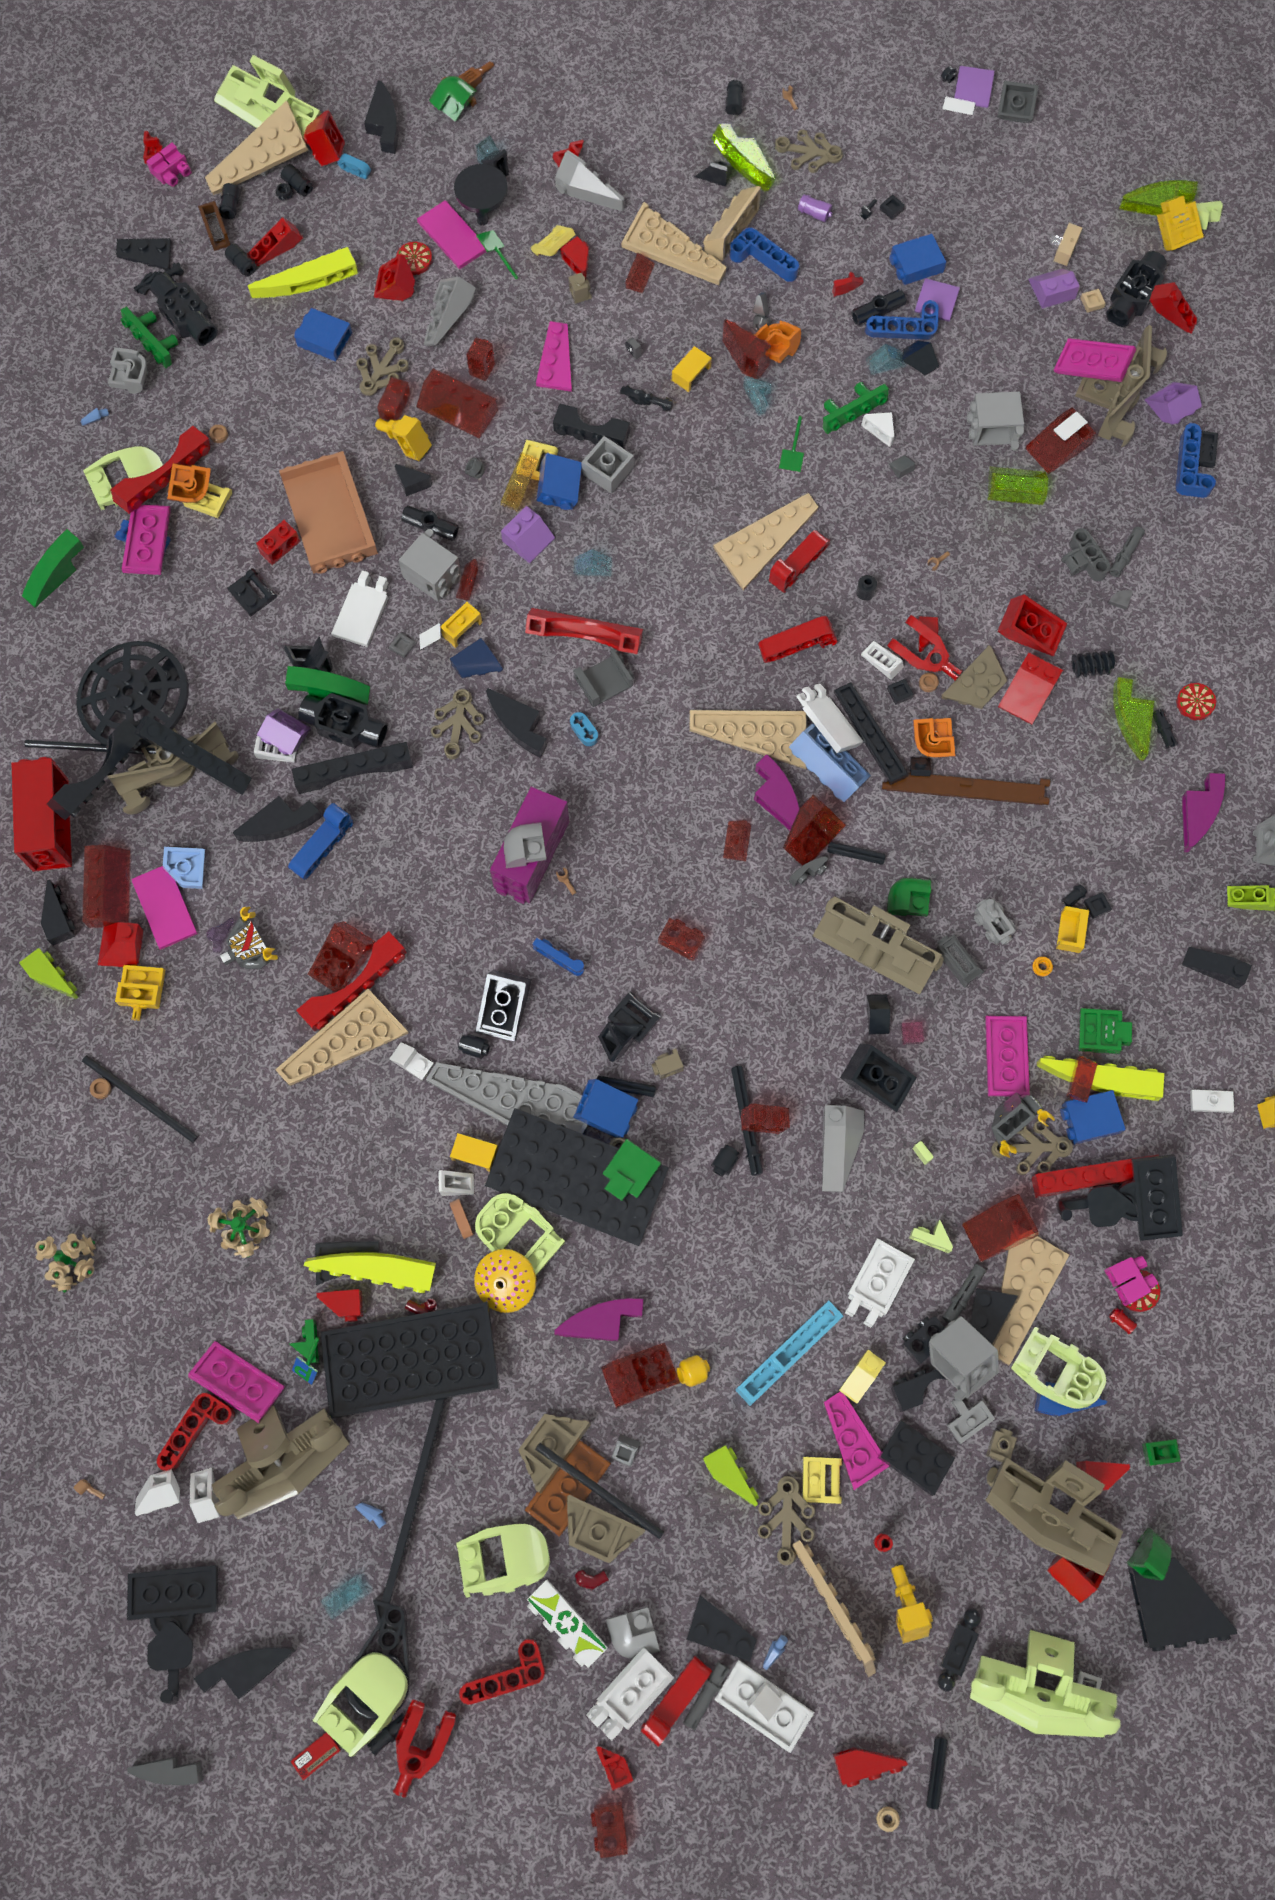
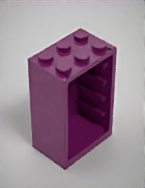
[490,787,570,904]

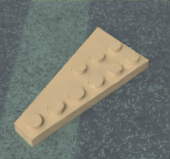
[205,100,308,195]
[622,202,726,285]
[713,493,818,591]
[690,710,806,769]
[275,989,409,1086]
[994,1222,1069,1365]
[793,1540,876,1677]

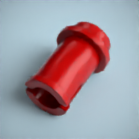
[1109,1307,1137,1335]

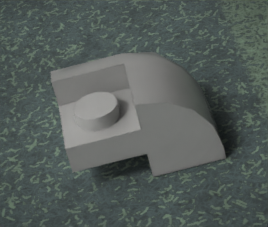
[108,347,147,394]
[504,822,546,868]
[606,1607,660,1659]

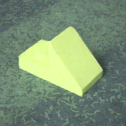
[1196,201,1223,230]
[909,1220,953,1253]

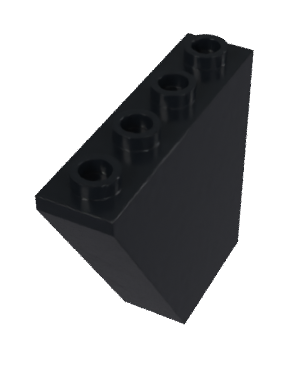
[1127,1557,1237,1652]

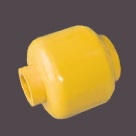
[677,1355,710,1387]

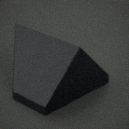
[694,160,735,187]
[902,340,939,376]
[302,636,333,673]
[281,645,313,667]
[598,1022,644,1062]

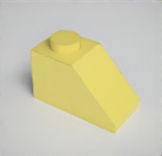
[839,1350,886,1403]

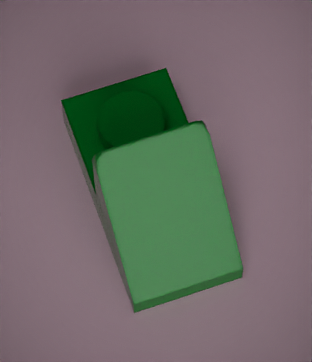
[290,1319,319,1364]
[1142,1439,1181,1466]

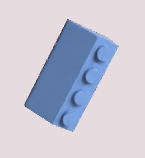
[789,723,871,802]

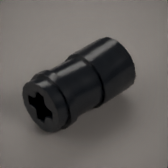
[725,80,744,115]
[280,164,313,197]
[219,183,240,219]
[224,243,257,277]

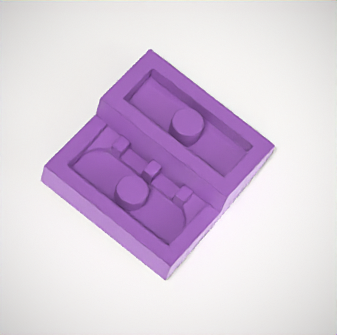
[954,66,994,108]
[915,278,960,322]

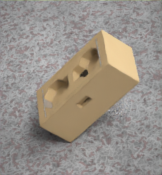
[1049,223,1082,266]

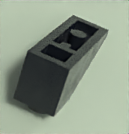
[1182,947,1252,989]

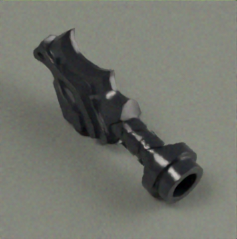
[134,262,184,295]
[620,384,673,412]

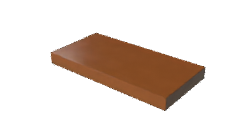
[525,1440,611,1537]

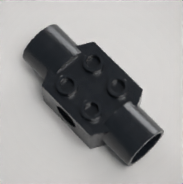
[1106,251,1167,327]
[150,273,218,346]
[298,693,388,748]

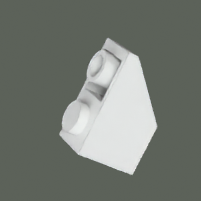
[135,1469,180,1516]

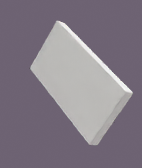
[714,1660,814,1753]

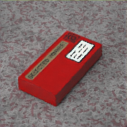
[290,1732,341,1780]

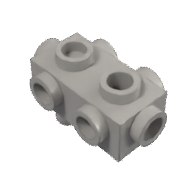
[974,898,1016,945]

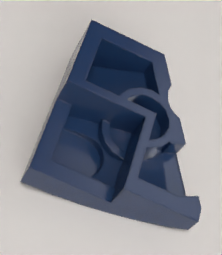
[450,638,503,678]

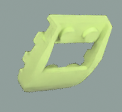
[83,446,163,510]
[475,1193,565,1276]
[1011,1327,1106,1409]
[456,1524,550,1598]
[313,1653,408,1757]

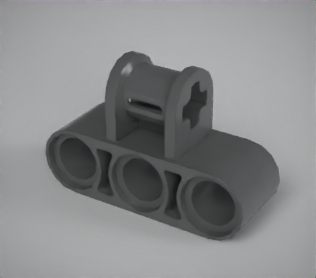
[1061,528,1110,581]

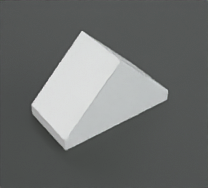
[861,413,894,447]
[439,1170,474,1196]

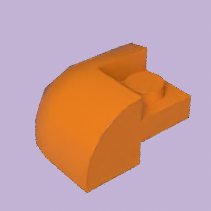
[750,321,801,363]
[167,464,211,503]
[913,718,955,758]

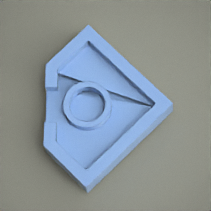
[163,847,205,889]

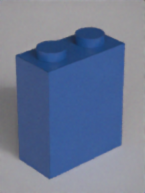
[889,234,946,285]
[294,308,352,361]
[536,453,582,510]
[573,1079,638,1138]
[1060,1090,1126,1145]

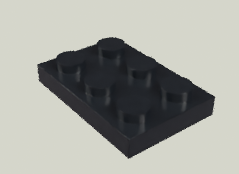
[878,1420,955,1496]

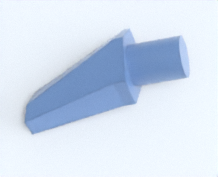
[81,408,109,426]
[355,1502,386,1529]
[763,1635,788,1670]

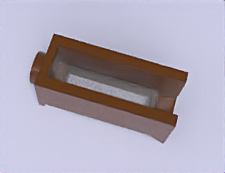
[198,201,230,251]

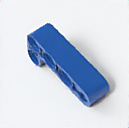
[730,227,799,282]
[865,300,939,340]
[1176,423,1216,498]
[288,803,353,880]

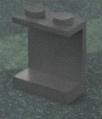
[573,649,634,707]

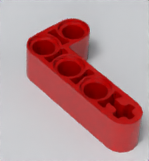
[769,530,830,593]
[758,616,838,663]
[157,1393,235,1471]
[459,1638,545,1705]
[640,1656,712,1747]

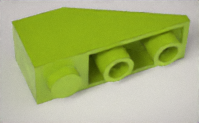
[19,948,79,999]
[703,1445,759,1506]

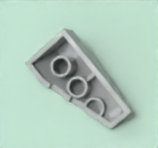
[555,150,624,211]
[424,277,476,346]
[822,1105,864,1192]

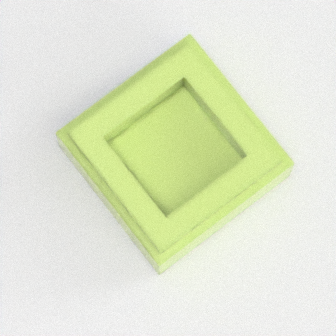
[912,1141,933,1165]

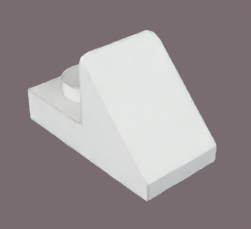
[390,1043,434,1081]

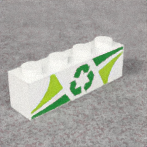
[527,1579,608,1668]

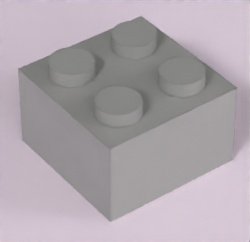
[581,436,634,494]

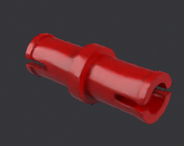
[874,1534,893,1552]

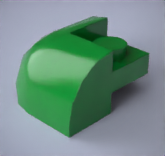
[429,76,477,122]
[887,877,931,917]

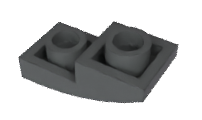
[789,856,828,887]

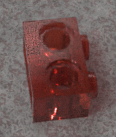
[466,337,495,381]
[377,377,411,421]
[658,918,705,961]
[741,1103,790,1134]
[591,1801,628,1859]

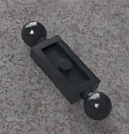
[937,1609,981,1692]

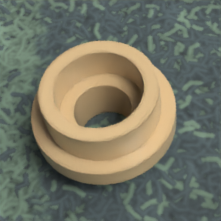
[876,1806,900,1832]

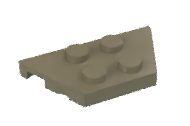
[941,645,1007,709]
[518,1414,591,1494]
[567,1494,645,1563]

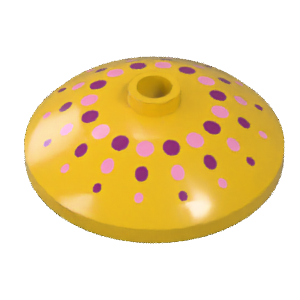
[474,1249,536,1313]

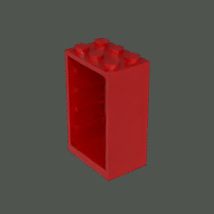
[11,757,72,872]

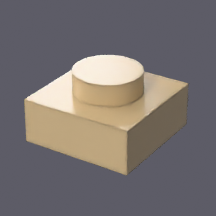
[1081,289,1106,313]

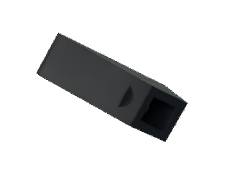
[41,879,76,946]

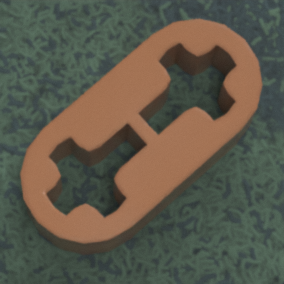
[449,1199,473,1239]

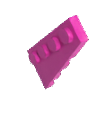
[536,321,572,392]
[823,1392,890,1490]

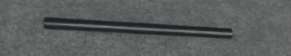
[24,740,159,754]
[82,1055,198,1143]
[535,1442,664,1539]

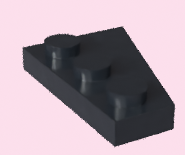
[116,238,171,271]
[315,1240,380,1286]
[970,1288,1020,1346]
[686,1595,757,1662]

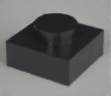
[880,194,905,220]
[887,679,914,705]
[910,757,931,777]
[1083,892,1112,919]

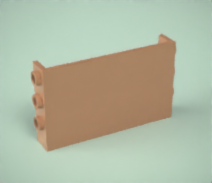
[279,451,378,574]

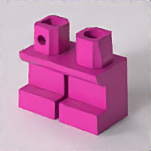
[146,143,191,187]
[1104,1256,1158,1306]

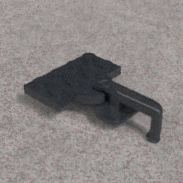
[1056,1154,1183,1241]
[127,1565,218,1705]

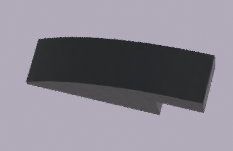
[364,80,398,154]
[486,688,547,758]
[233,796,322,842]
[193,1646,295,1699]

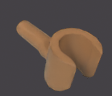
[782,86,798,110]
[927,551,950,571]
[556,868,576,895]
[74,1479,105,1499]

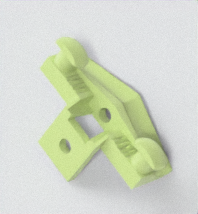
[214,55,322,138]
[970,1630,1120,1737]

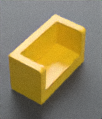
[672,346,712,392]
[440,602,482,648]
[1056,906,1089,953]
[450,1133,499,1172]

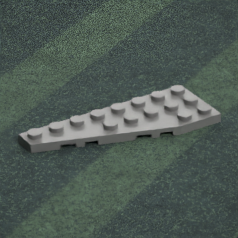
[426,1062,588,1134]

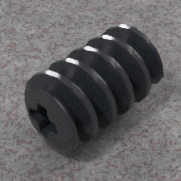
[1071,650,1115,678]

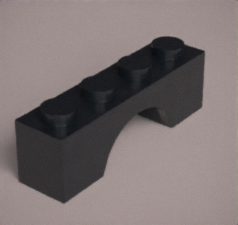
[553,403,630,449]
[891,1366,947,1412]

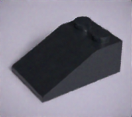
[476,970,532,1041]
[840,1043,917,1112]

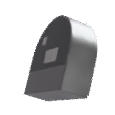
[625,338,642,360]

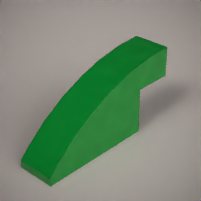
[22,529,84,608]
[285,666,370,705]
[1127,1528,1172,1581]

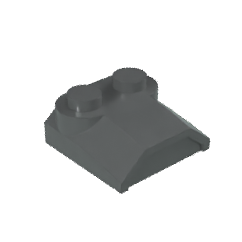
[997,80,1039,123]

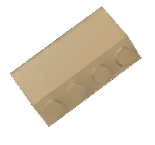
[703,186,761,261]

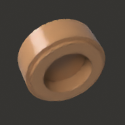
[209,425,228,443]
[919,673,939,692]
[90,1078,112,1099]

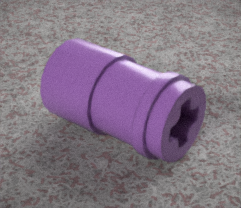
[798,194,833,222]

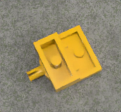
[115,965,165,1021]

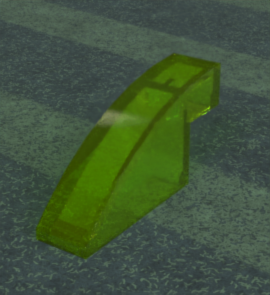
[711,124,776,192]
[1119,180,1198,216]
[1113,677,1154,761]

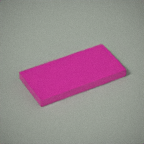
[417,200,487,270]
[1054,338,1136,382]
[122,505,171,575]
[131,866,198,950]
[985,1016,1030,1097]
[188,1341,285,1423]

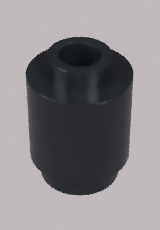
[856,575,877,601]
[458,1034,490,1059]
[711,1145,739,1177]

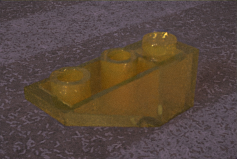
[500,452,539,512]

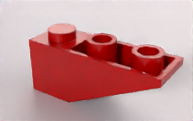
[247,217,303,267]
[1150,282,1198,334]
[833,1747,908,1787]

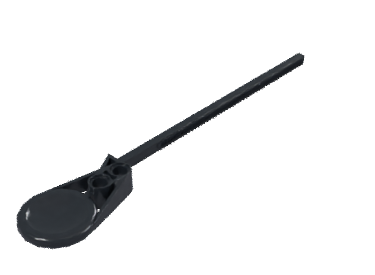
[345,1398,447,1720]

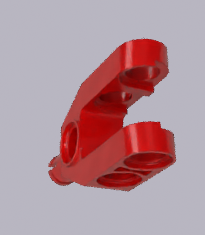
[887,615,962,681]
[393,1699,456,1797]

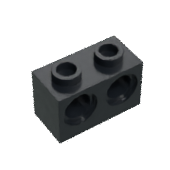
[901,1316,945,1365]

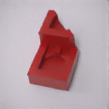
[143,131,163,164]
[552,139,584,167]
[832,272,864,297]
[918,617,938,652]
[596,1746,634,1791]

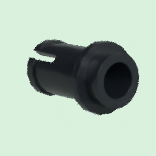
[1061,884,1087,907]

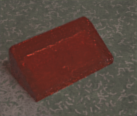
[626,253,655,294]
[456,559,479,601]
[723,820,751,862]
[1066,1056,1097,1103]

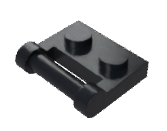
[227,568,277,617]
[608,991,662,1044]

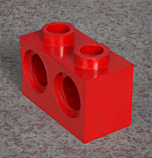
[256,520,300,565]

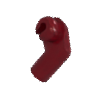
[405,1299,437,1314]
[575,1570,609,1590]

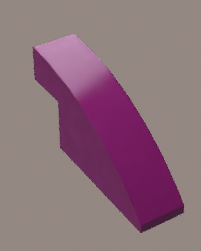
[754,754,801,837]
[1182,773,1225,852]
[554,1298,643,1342]

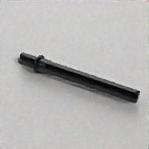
[731,1066,763,1176]

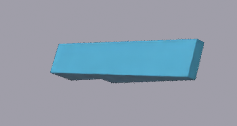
[736,1301,843,1406]

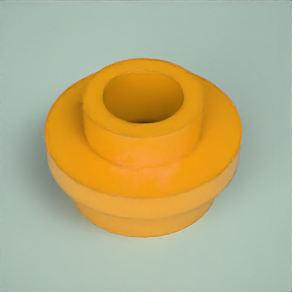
[1032,957,1053,977]

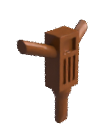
[442,61,494,107]

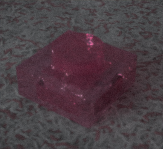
[901,1022,924,1045]

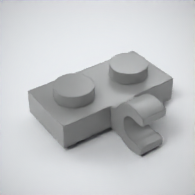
[946,1400,995,1444]

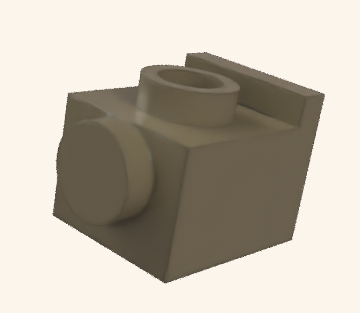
[568,273,592,304]
[651,1048,684,1079]
[986,1428,1017,1462]

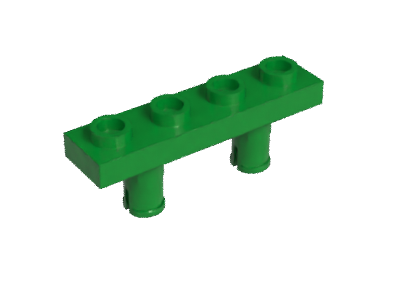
[121,306,178,369]
[823,382,889,434]

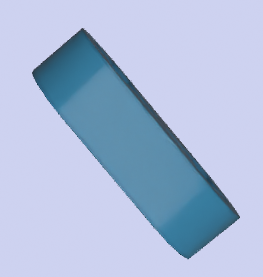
[338,154,371,179]
[570,712,598,746]

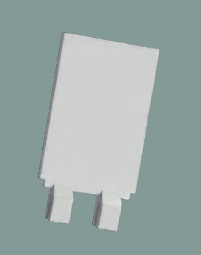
[331,571,388,647]
[796,684,864,753]
[845,1238,915,1328]
[587,1647,674,1741]

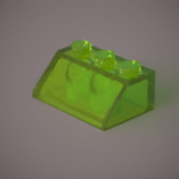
[987,466,1048,505]

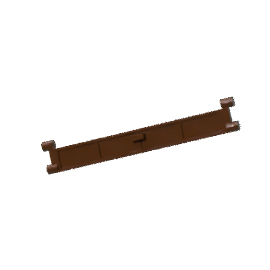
[882,772,1050,805]

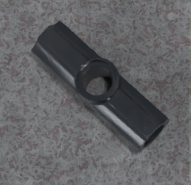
[851,289,907,326]
[401,505,459,541]

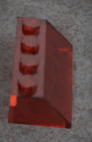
[416,368,498,439]
[82,845,130,928]

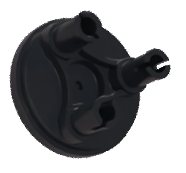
[454,164,508,226]

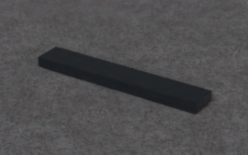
[834,682,908,785]

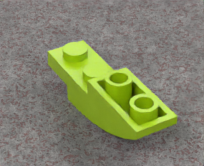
[1227,885,1275,911]

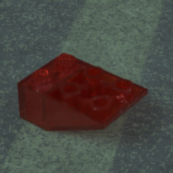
[722,318,771,382]
[1025,407,1096,474]
[783,794,846,866]
[307,921,376,992]
[962,1193,1038,1262]
[601,1343,680,1409]

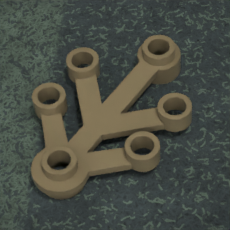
[775,129,843,173]
[356,338,409,396]
[431,689,484,759]
[991,1120,1073,1175]
[758,1476,816,1565]

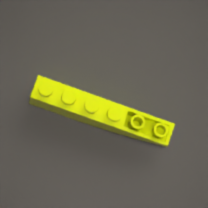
[247,247,358,298]
[1037,1056,1164,1101]
[304,1252,436,1293]

